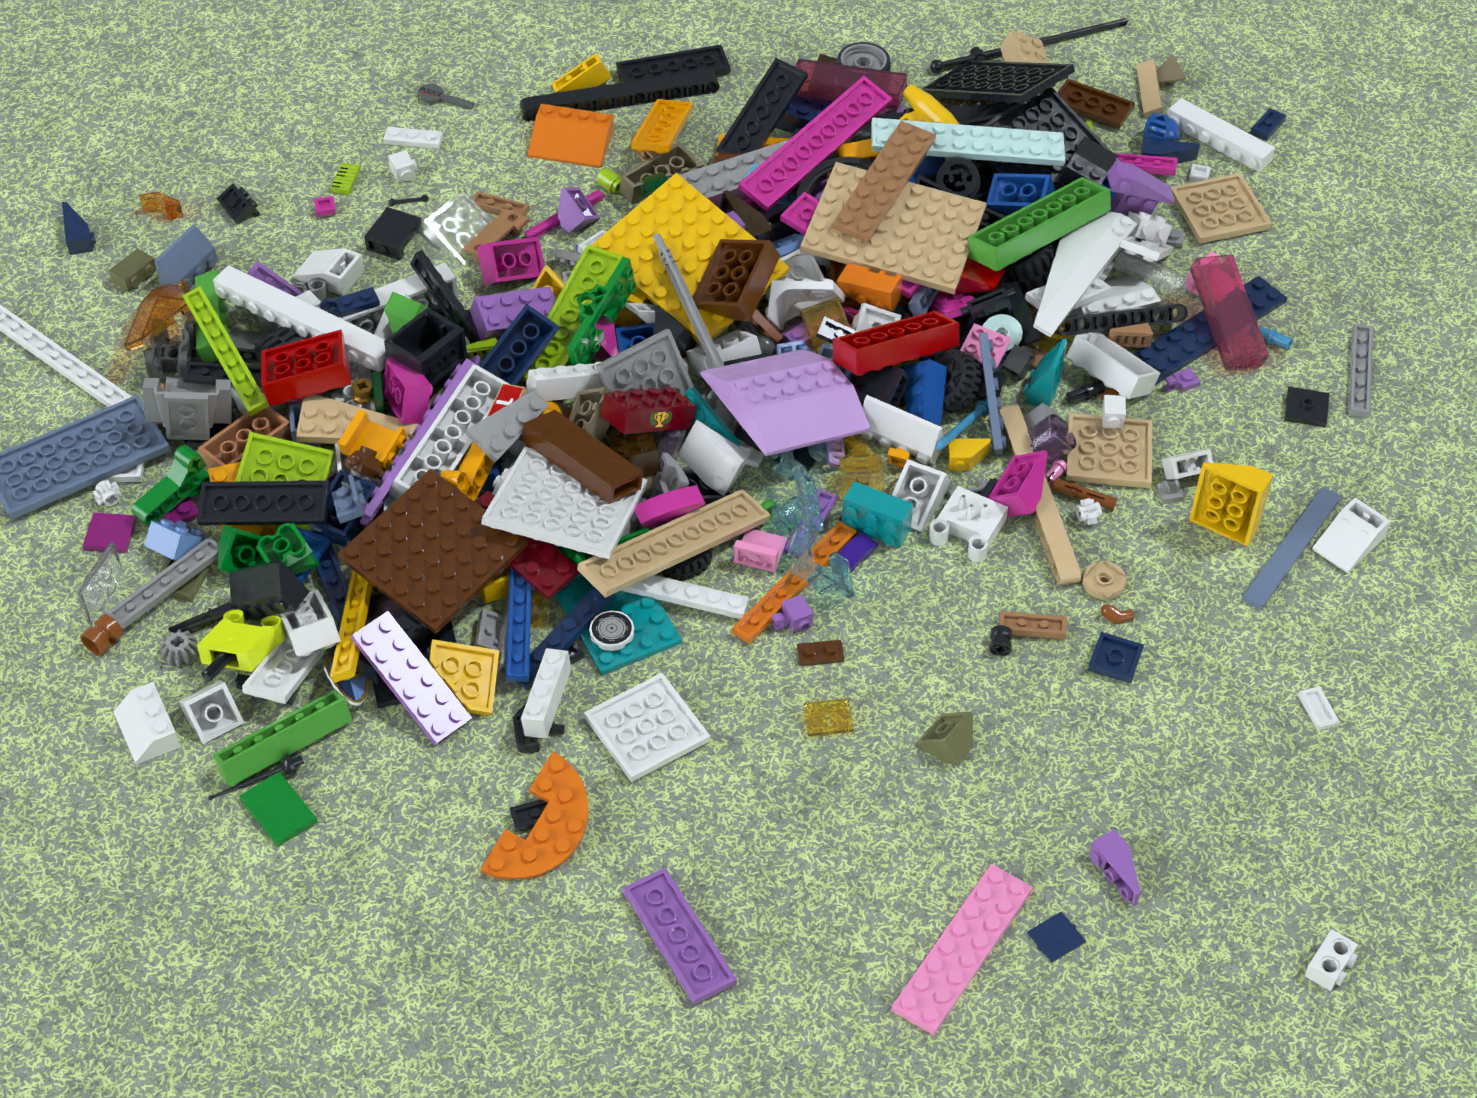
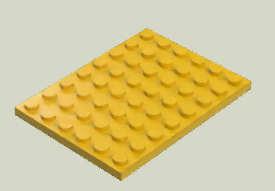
[591,173,790,343]

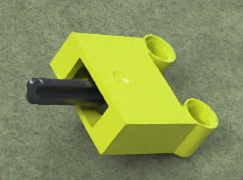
[197,610,286,682]

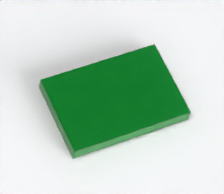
[239,772,318,847]

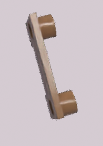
[462,209,530,265]

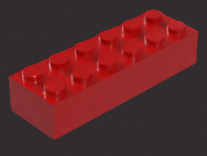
[833,311,959,375]

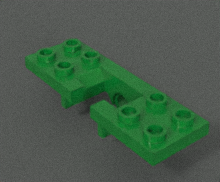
[567,257,636,366]

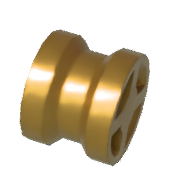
[352,378,374,405]

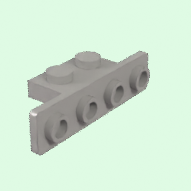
[474,595,509,673]

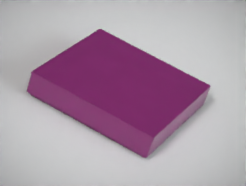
[83,512,137,553]

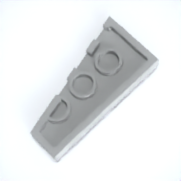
[464,390,549,462]

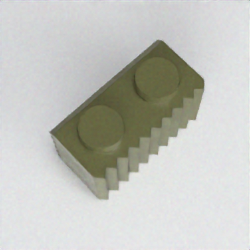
[108,248,157,292]

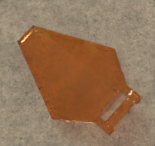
[123,279,190,351]

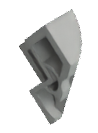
[651,452,689,498]

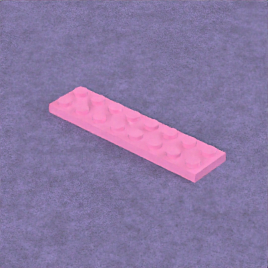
[891,864,1033,1035]

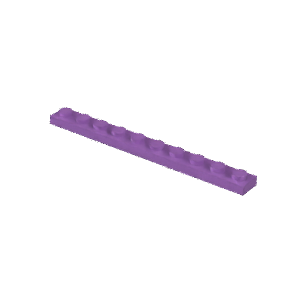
[360,358,474,527]

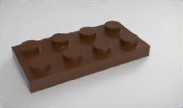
[1058,78,1135,129]

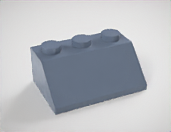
[155,225,218,296]

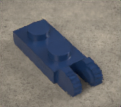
[319,287,380,318]

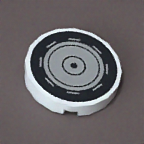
[589,611,634,651]

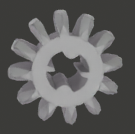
[159,629,199,668]

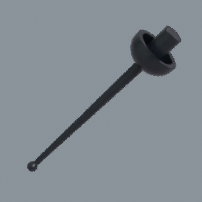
[208,753,304,800]

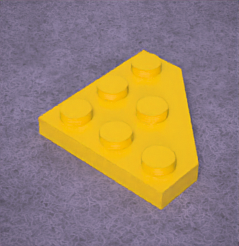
[428,639,499,716]

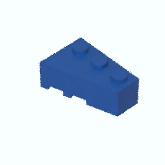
[900,359,947,426]

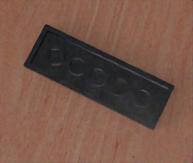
[616,44,731,83]
[716,58,808,154]
[197,480,331,526]

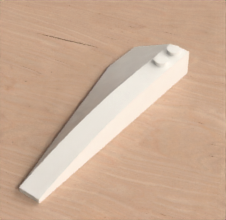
[1033,211,1137,337]

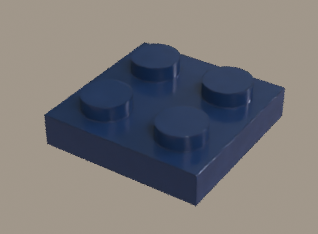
[1088,632,1144,684]

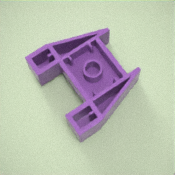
[1107,161,1175,217]

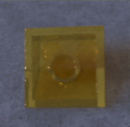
[838,454,885,499]

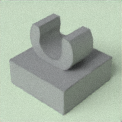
[1156,479,1184,504]

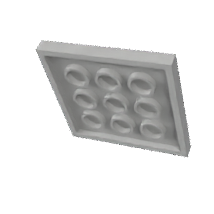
[595,329,694,396]

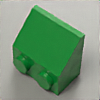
[218,525,266,573]

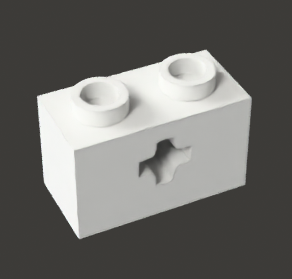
[1162,449,1213,479]

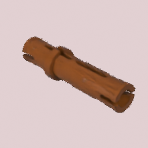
[1052,478,1117,511]

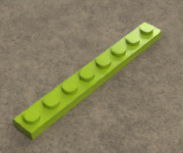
[182,286,269,416]

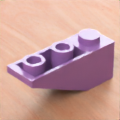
[1089,829,1141,906]

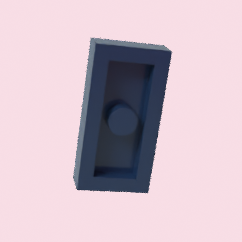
[1251,108,1286,141]

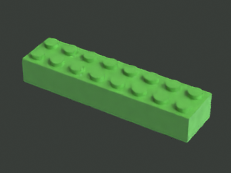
[968,177,1111,271]

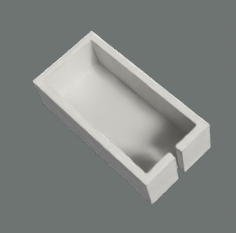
[1066,332,1160,399]

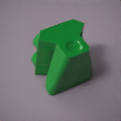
[256,523,320,575]

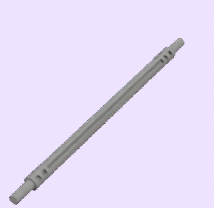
[653,233,744,429]

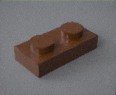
[797,640,844,666]

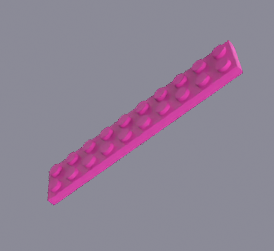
[738,76,892,211]

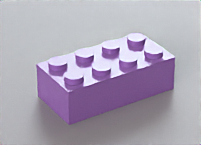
[470,286,556,341]

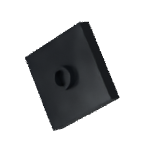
[1284,386,1330,427]

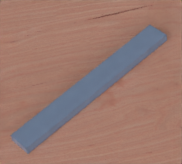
[1242,486,1341,610]

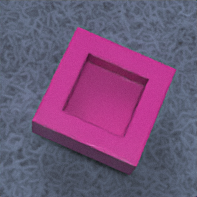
[314,196,336,217]

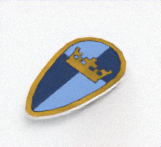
[324,657,370,706]

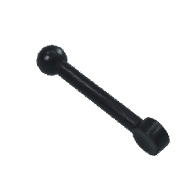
[388,195,429,206]

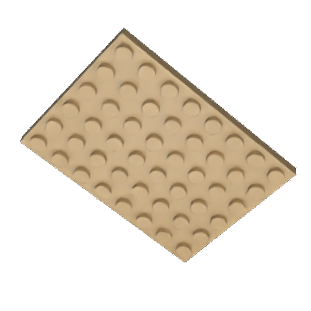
[800,162,987,294]

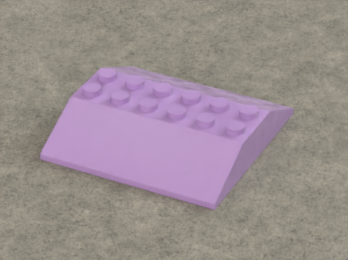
[700,349,870,456]

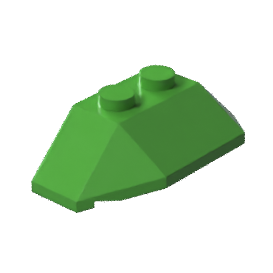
[384,292,428,334]

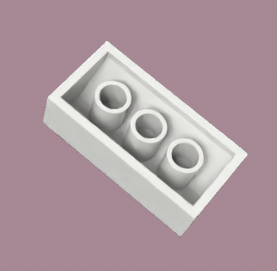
[860,395,943,465]

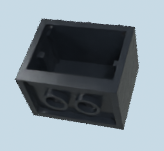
[384,308,468,387]

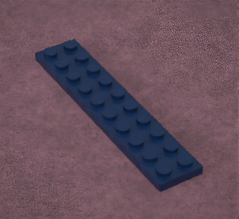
[1133,276,1287,386]

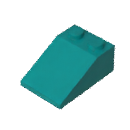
[1024,339,1067,407]

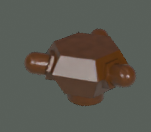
[345,445,385,480]

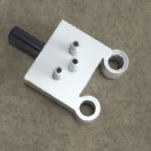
[929,478,1008,562]

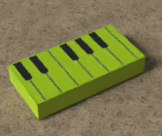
[330,162,361,195]

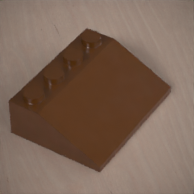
[693,239,781,321]

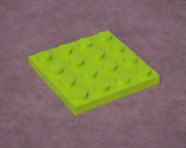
[235,432,335,531]

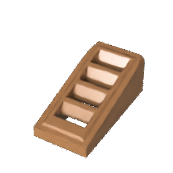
[1108,323,1153,347]

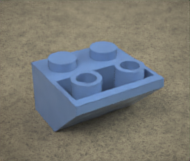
[144,519,212,560]

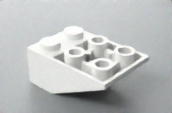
[293,248,364,296]
[1312,498,1391,573]

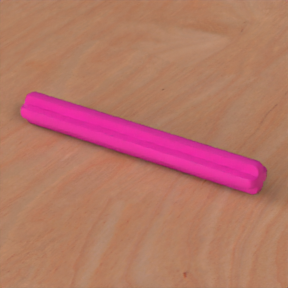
[524,190,604,238]

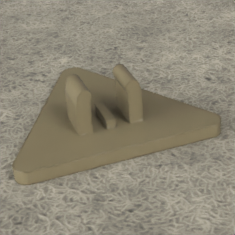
[1157,55,1186,83]

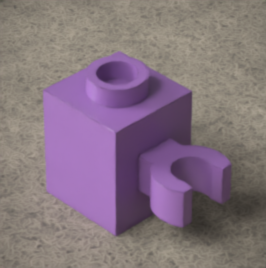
[771,594,814,634]

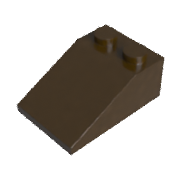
[719,190,772,240]

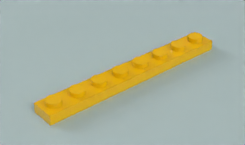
[330,570,373,683]

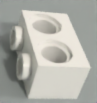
[1305,929,1358,991]

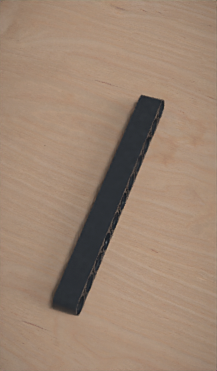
[519,70,720,122]

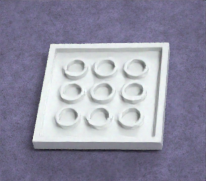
[584,673,710,782]

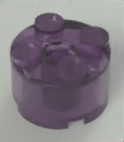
[1028,414,1076,465]

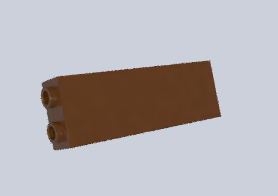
[521,410,643,504]

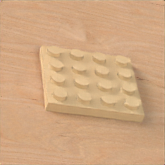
[1171,173,1272,244]
[1066,413,1153,489]

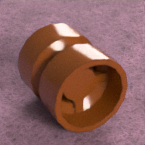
[80,614,124,656]

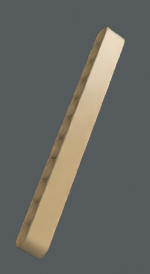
[998,404,1081,586]

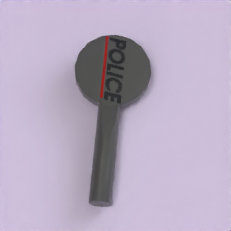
[418,84,474,110]

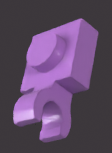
[1163,368,1201,393]

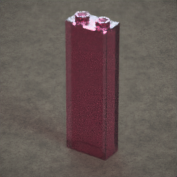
[793,58,907,110]
[1190,254,1269,371]

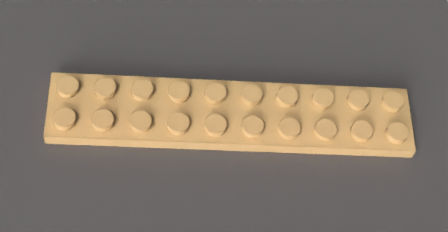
[577,489,770,598]

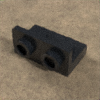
[216,183,261,224]

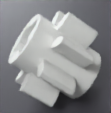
[93,480,122,506]
[1076,498,1102,525]

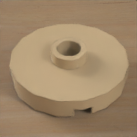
[1082,561,1126,600]

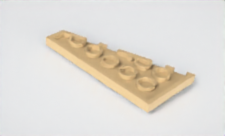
[296,394,418,444]

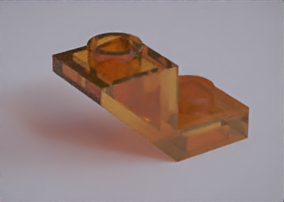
[139,191,184,220]

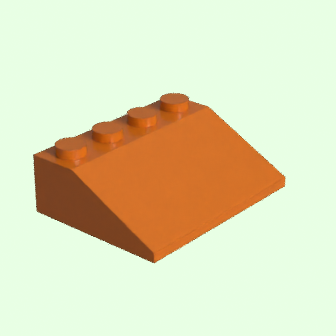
[527,104,614,168]

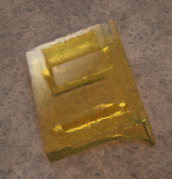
[803,698,854,736]

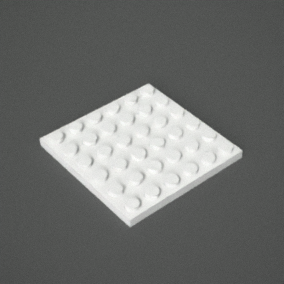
[482,447,648,559]

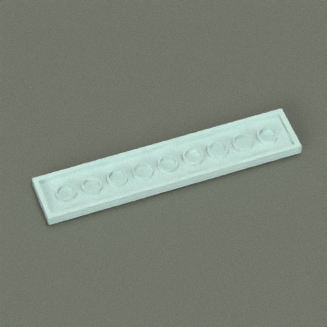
[871,118,1065,166]

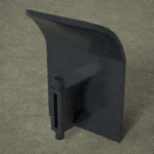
[904,280,1042,361]

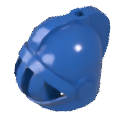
[1143,112,1182,141]

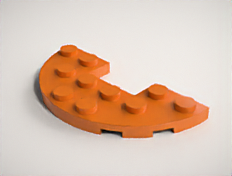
[481,751,589,880]

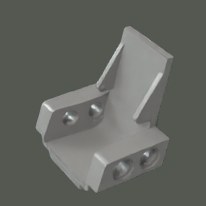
[143,377,232,440]

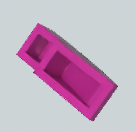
[635,485,706,529]

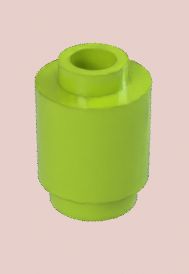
[597,168,621,194]

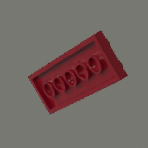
[475,491,580,601]

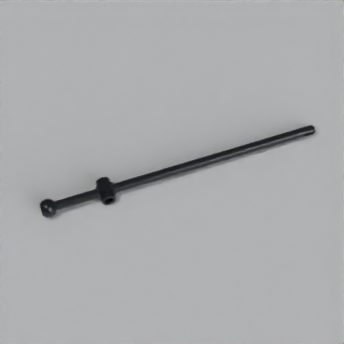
[930,18,1128,74]

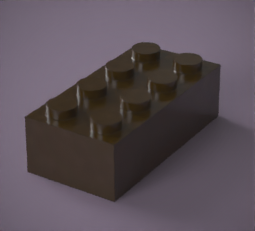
[605,424,661,477]

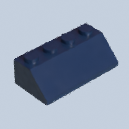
[479,303,560,386]

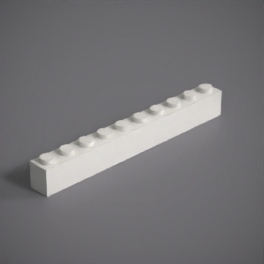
[213,265,386,373]

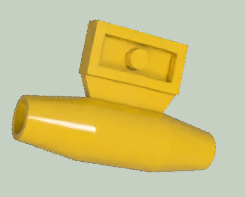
[899,84,960,125]

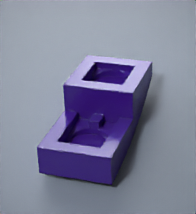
[832,532,879,574]

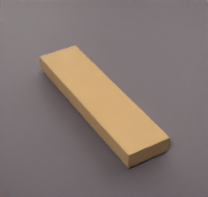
[1136,59,1163,117]

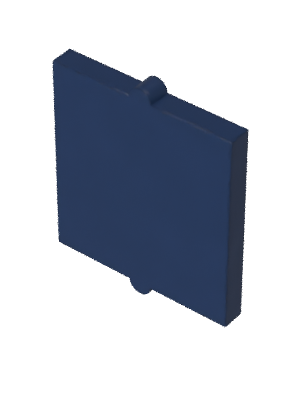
[1027,912,1086,963]

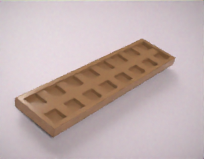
[832,121,936,243]

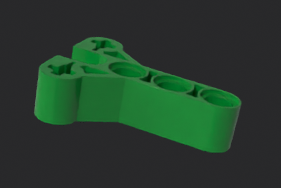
[131,445,210,526]

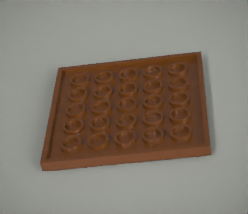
[337,469,528,634]

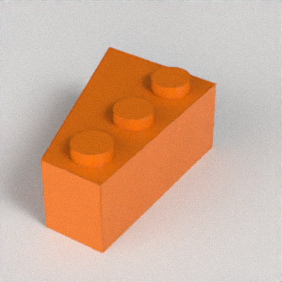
[837,263,902,312]

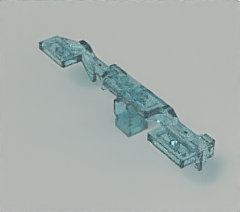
[770,442,855,599]

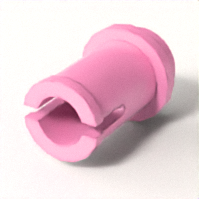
[1045,459,1067,486]

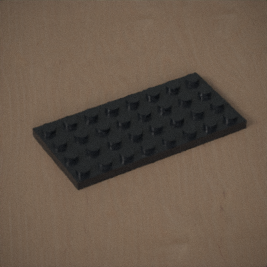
[921,60,1075,104]

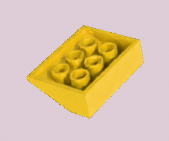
[1189,462,1273,547]

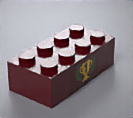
[600,386,696,434]

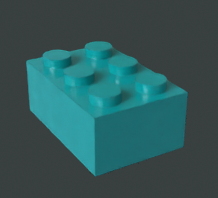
[842,481,913,548]

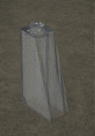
[1113,248,1189,297]

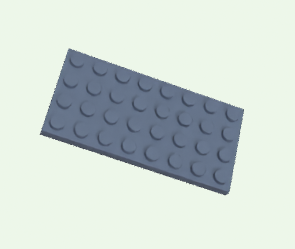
[0,395,171,520]

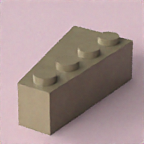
[619,142,704,203]
[569,387,613,442]

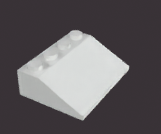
[1071,275,1161,334]

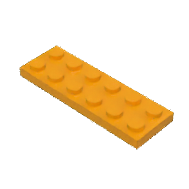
[631,99,693,154]

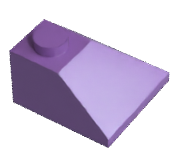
[558,187,600,233]

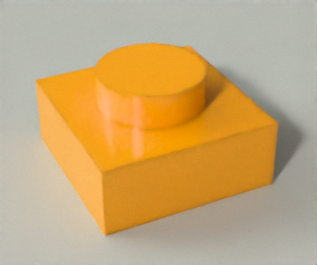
[887,447,910,468]

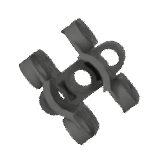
[144,321,203,383]

